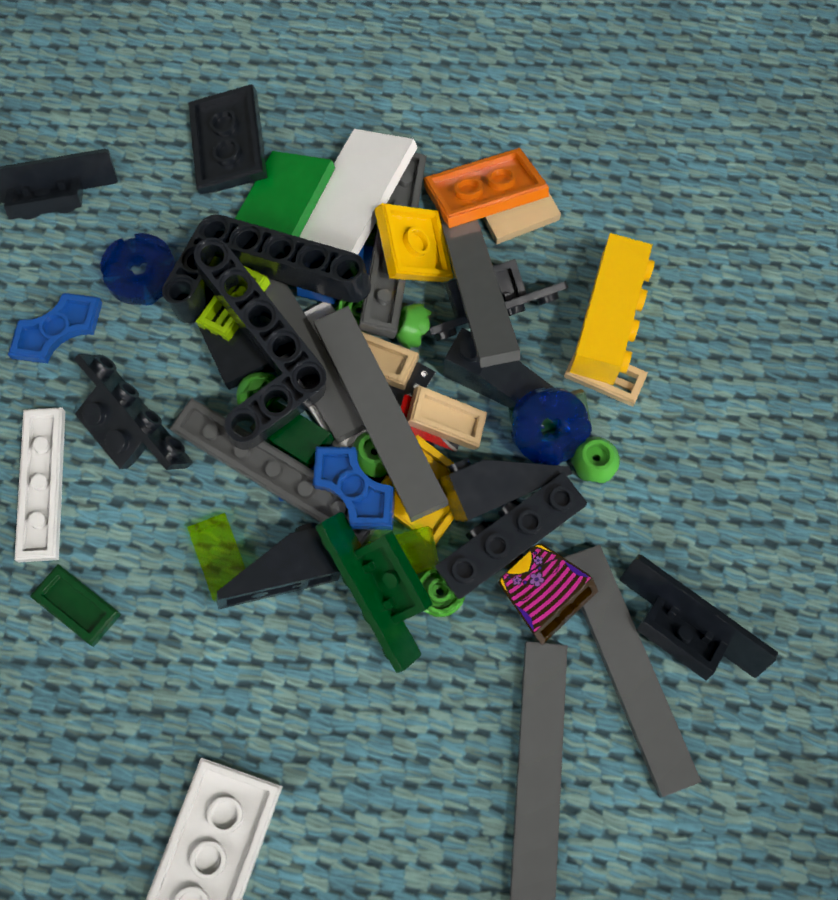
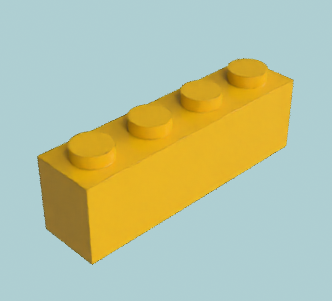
[570,233,655,385]

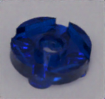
[100,233,176,306]
[511,387,592,465]

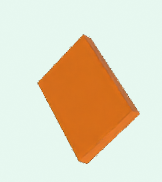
[423,148,549,228]

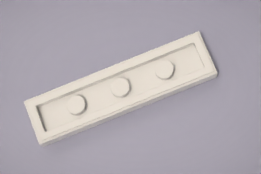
[14,407,65,563]

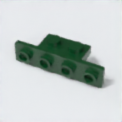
[316,512,433,673]

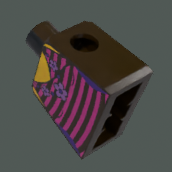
[498,543,598,645]

